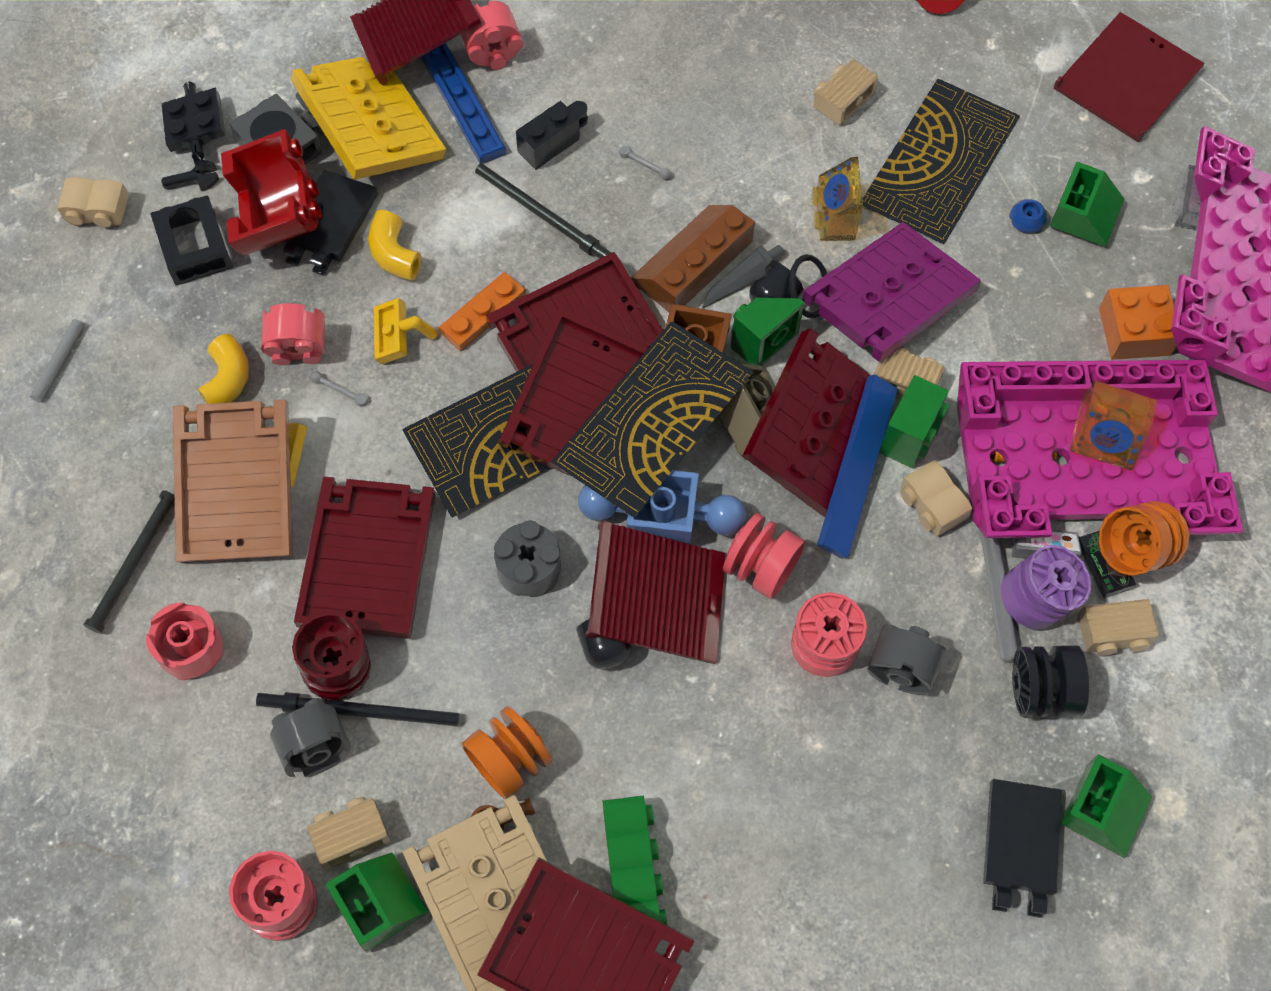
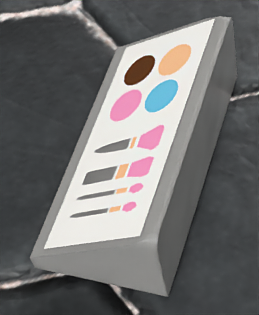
[1012,530,1081,559]

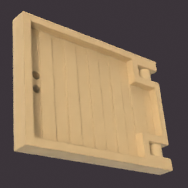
[402,795,547,991]

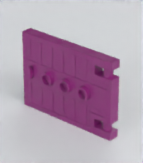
[802,222,981,362]

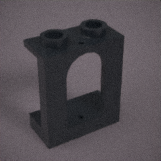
[150,195,233,286]

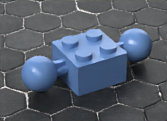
[578,470,747,544]

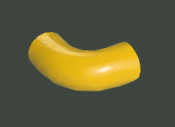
[368,210,421,281]
[197,333,249,404]

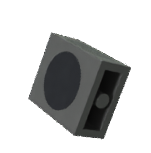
[229,93,322,165]

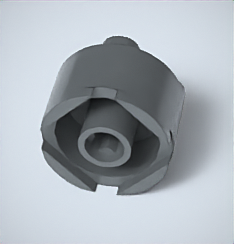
[494,520,561,597]
[868,624,946,695]
[270,698,351,778]

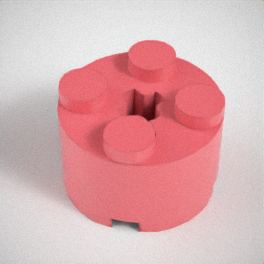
[461,1,524,70]
[261,303,325,365]
[146,603,224,680]

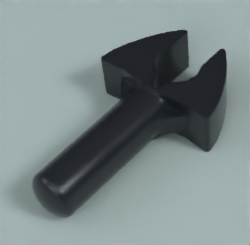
[161,159,219,191]

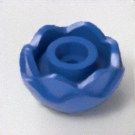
[1009,199,1047,234]

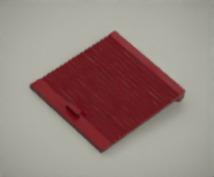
[350,0,482,85]
[1053,12,1205,142]
[585,520,725,664]

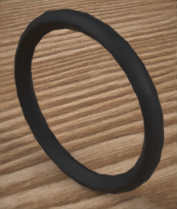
[789,254,830,318]

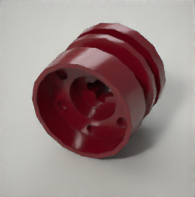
[292,612,372,700]

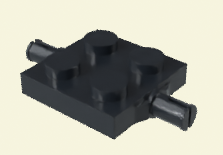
[161,81,225,161]

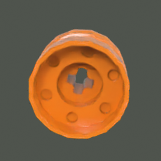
[1098,501,1190,576]
[461,706,552,799]

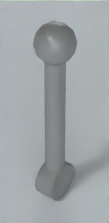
[619,146,671,179]
[310,371,368,407]

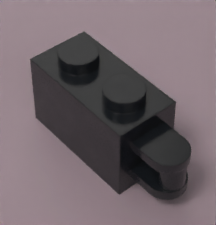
[516,100,588,170]

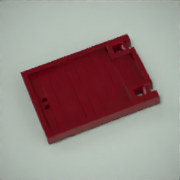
[486,251,663,372]
[498,308,648,478]
[742,328,870,517]
[294,476,435,639]
[477,857,695,991]

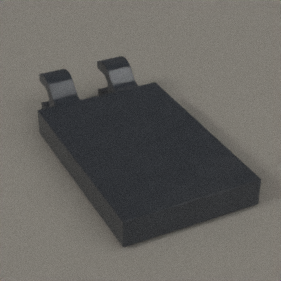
[283,170,378,276]
[983,779,1062,918]

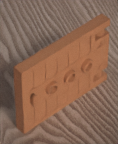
[173,399,293,563]

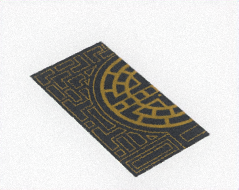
[859,79,1020,244]
[552,322,753,517]
[402,364,549,518]

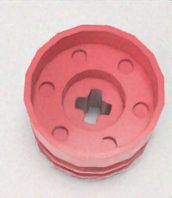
[723,513,806,600]
[791,592,867,677]
[229,850,318,941]

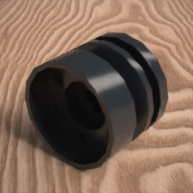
[1012,645,1089,718]

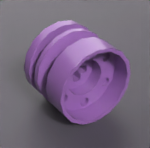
[1001,545,1091,630]

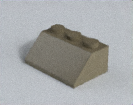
[719,363,775,460]

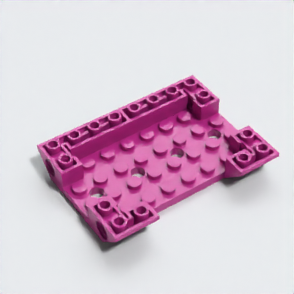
[1171,126,1271,392]
[957,360,1243,538]

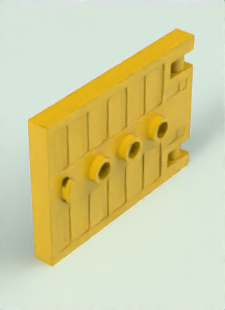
[291,56,446,180]

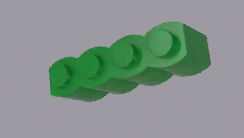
[602,795,668,941]

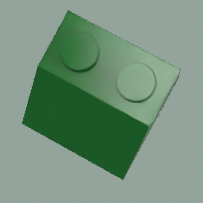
[730,298,805,366]

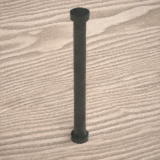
[83,490,175,634]

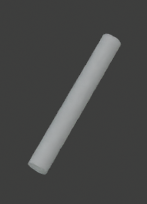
[30,319,84,402]

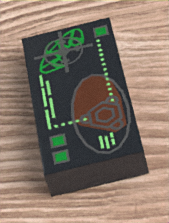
[1079,531,1136,598]

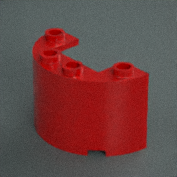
[221,129,322,255]

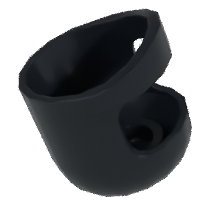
[749,260,804,302]
[576,619,632,669]

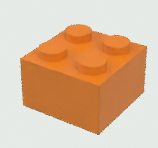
[1099,285,1177,360]

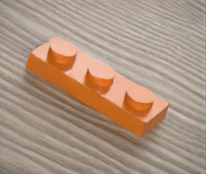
[439,271,526,351]

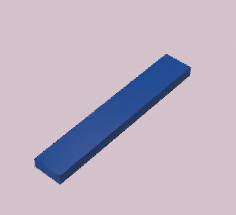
[421,43,506,164]
[817,374,898,559]

